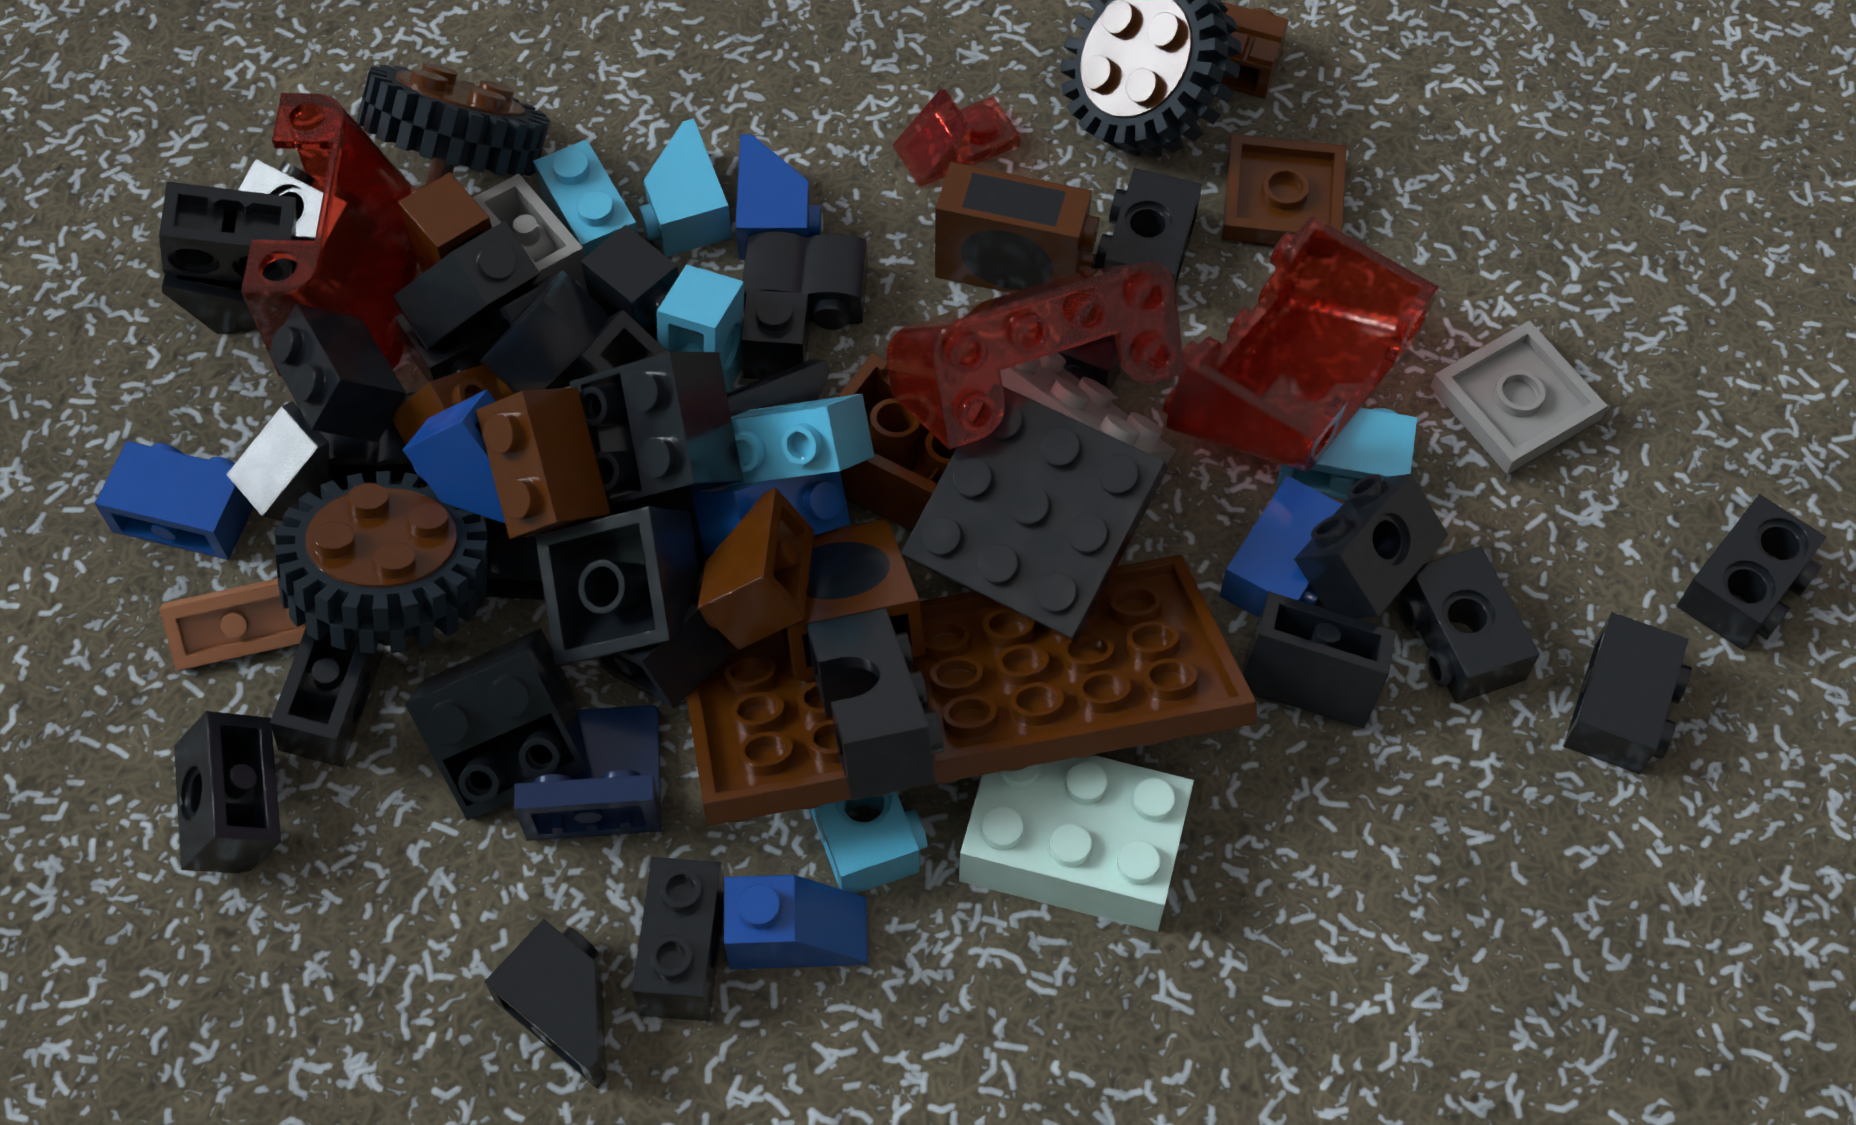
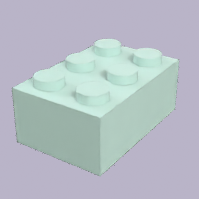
[959,755,1194,932]

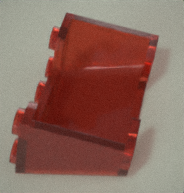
[241,93,418,376]
[1162,216,1439,472]
[886,261,1185,450]

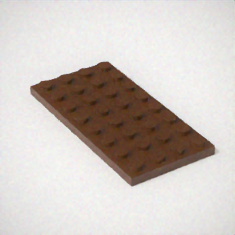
[686,555,1257,826]

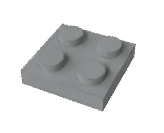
[1430,320,1608,474]

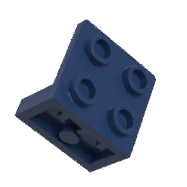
[514,705,662,841]

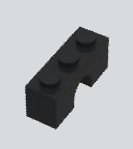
[806,608,944,801]

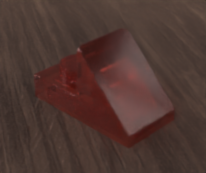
[893,88,1020,187]

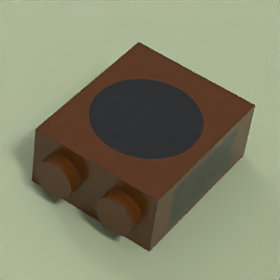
[935,162,1100,306]
[781,519,926,682]

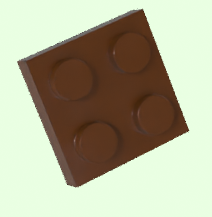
[1222,134,1347,251]

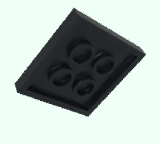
[901,381,1168,643]

